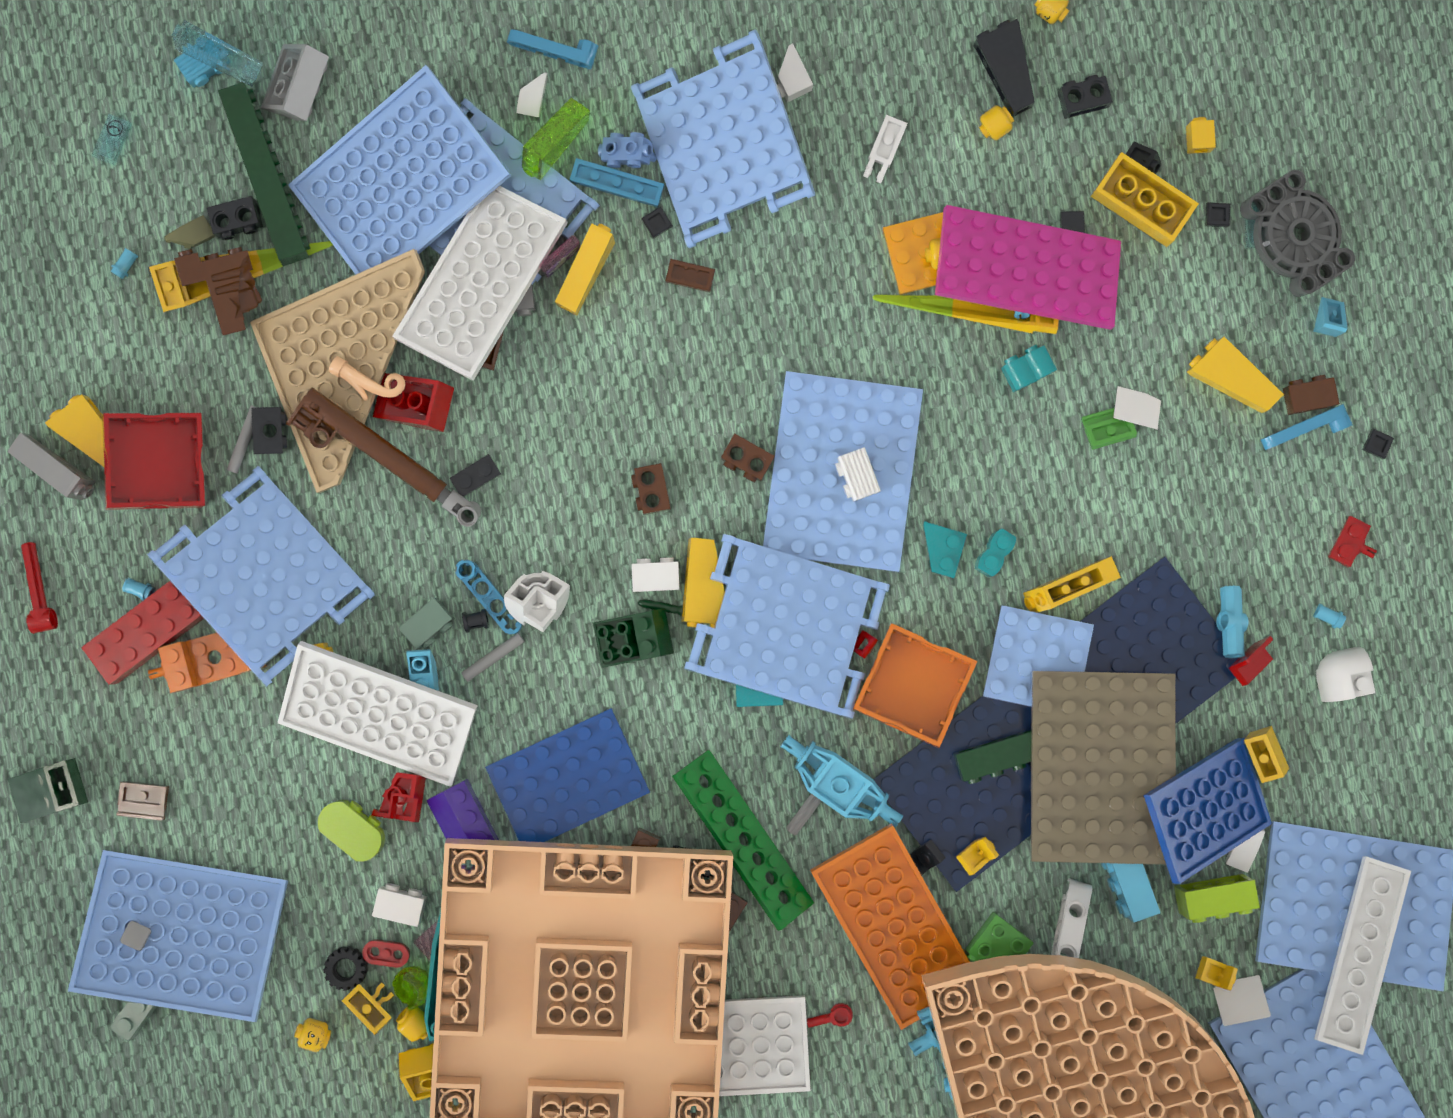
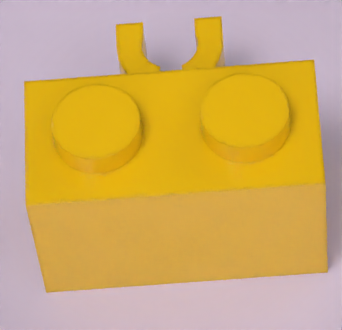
[1244,726,1289,783]
[342,983,394,1035]

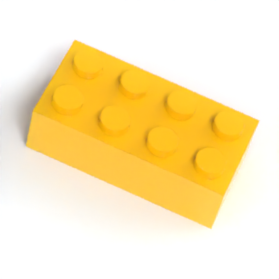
[1090,152,1199,247]

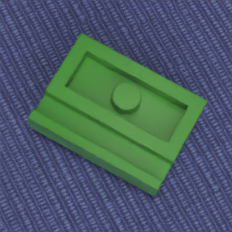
[1081,408,1137,450]

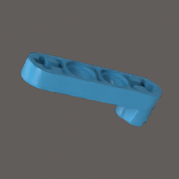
[507,30,599,69]
[1261,404,1353,450]
[455,560,522,634]

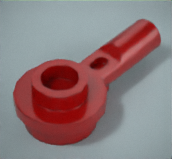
[806,1003,853,1028]

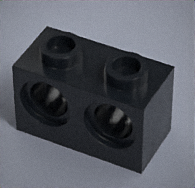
[1058,75,1113,119]
[206,196,263,240]

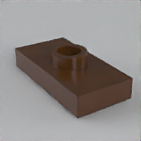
[665,259,715,293]

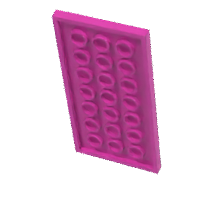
[935,205,1121,330]

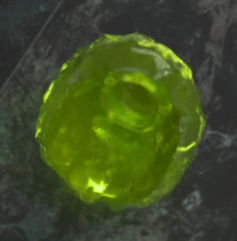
[392,966,429,1010]

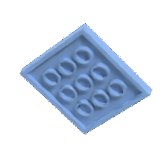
[983,605,1094,707]

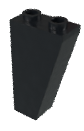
[973,19,1035,117]

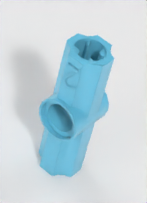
[1216,585,1249,658]

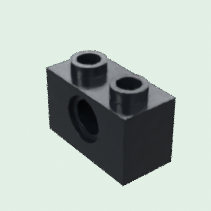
[251,407,287,454]

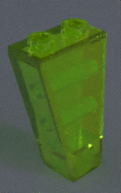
[522,97,590,180]

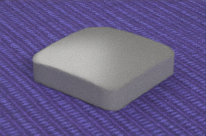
[120,921,151,951]

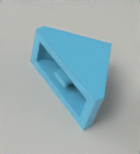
[1313,297,1348,337]

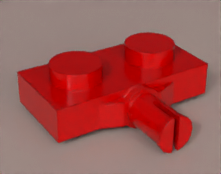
[1328,516,1377,568]

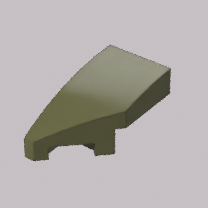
[164,215,215,249]

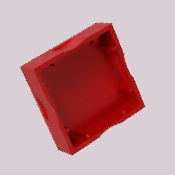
[102,413,205,510]

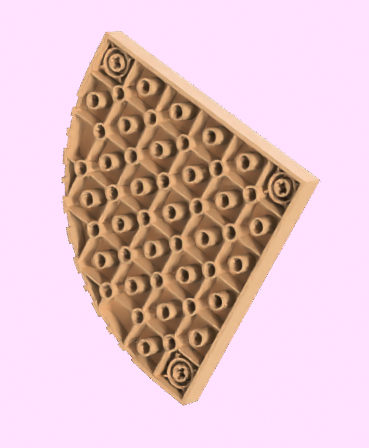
[921,954,1255,1118]

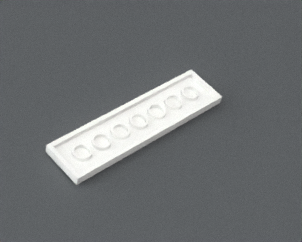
[1314,856,1411,1055]

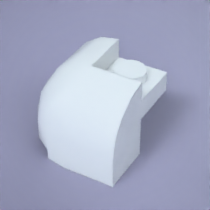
[504,571,570,632]
[1316,647,1375,702]

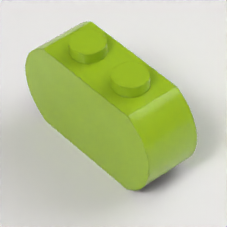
[318,800,385,862]

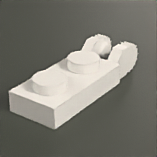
[863,115,907,183]

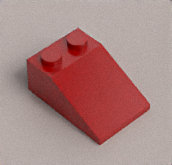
[373,373,454,432]

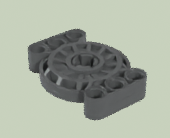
[1240,170,1355,297]

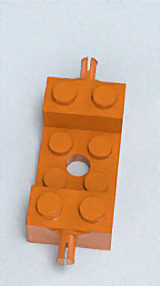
[148,633,267,693]

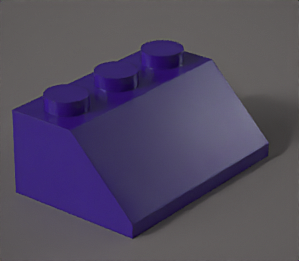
[426,779,499,840]

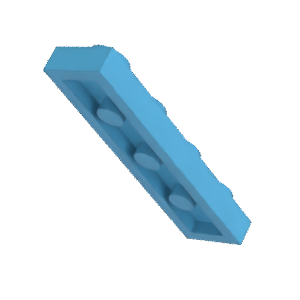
[570,158,664,208]

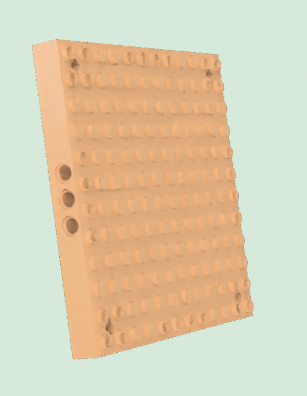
[430,838,733,1118]

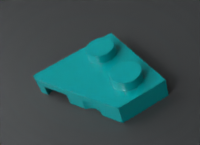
[923,521,967,578]

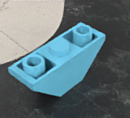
[406,649,439,691]

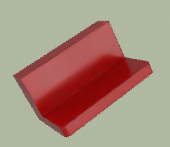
[1229,636,1274,686]

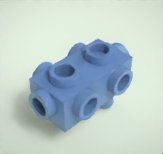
[598,132,657,168]

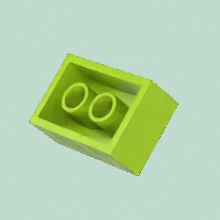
[1174,874,1260,923]

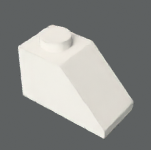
[777,44,813,102]

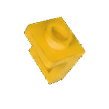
[956,837,999,876]
[1195,956,1238,991]

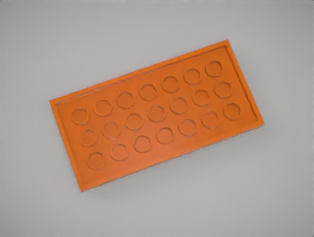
[810,823,970,1030]

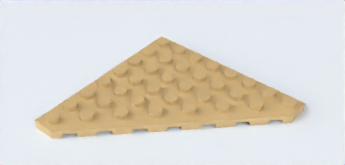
[250,249,425,493]

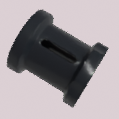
[462,609,489,633]

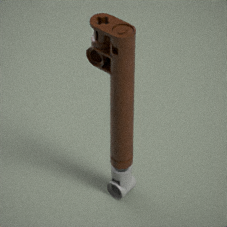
[286,387,481,527]

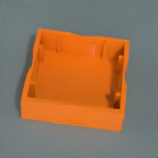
[853,623,977,748]

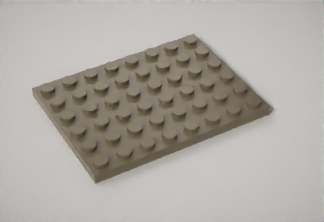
[1031,671,1176,865]

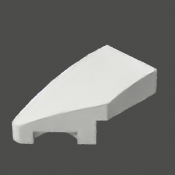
[516,72,548,117]
[1225,829,1265,873]

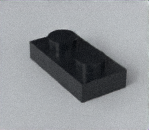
[449,454,501,497]

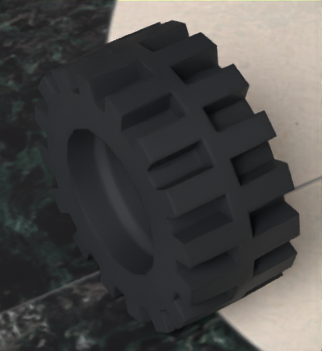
[323,946,368,991]

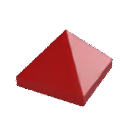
[853,630,878,659]

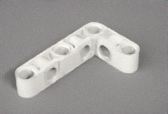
[1051,878,1092,958]

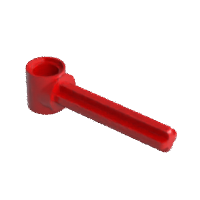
[21,542,58,634]

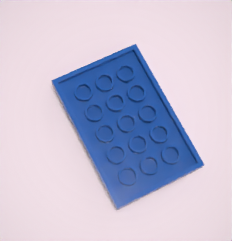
[485,708,650,842]
[1144,738,1272,884]

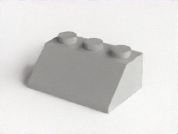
[261,44,329,121]

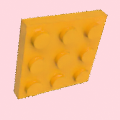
[883,212,943,295]

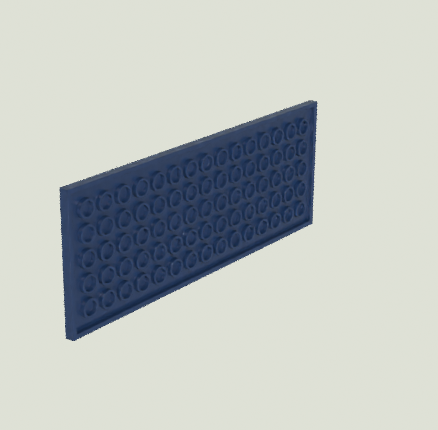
[873,556,1238,892]

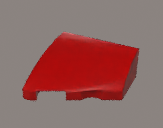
[372,772,426,822]

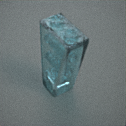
[172,20,263,87]

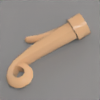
[329,356,405,401]

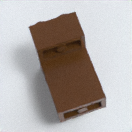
[174,247,262,335]

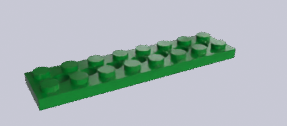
[672,750,814,931]

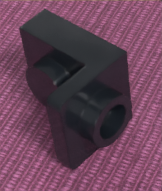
[1126,141,1161,174]
[909,840,946,876]

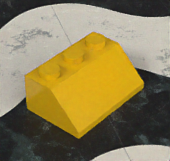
[398,1043,434,1101]

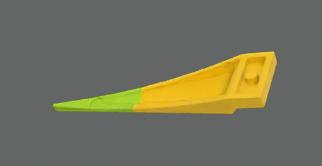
[149,241,333,312]
[873,295,1059,334]

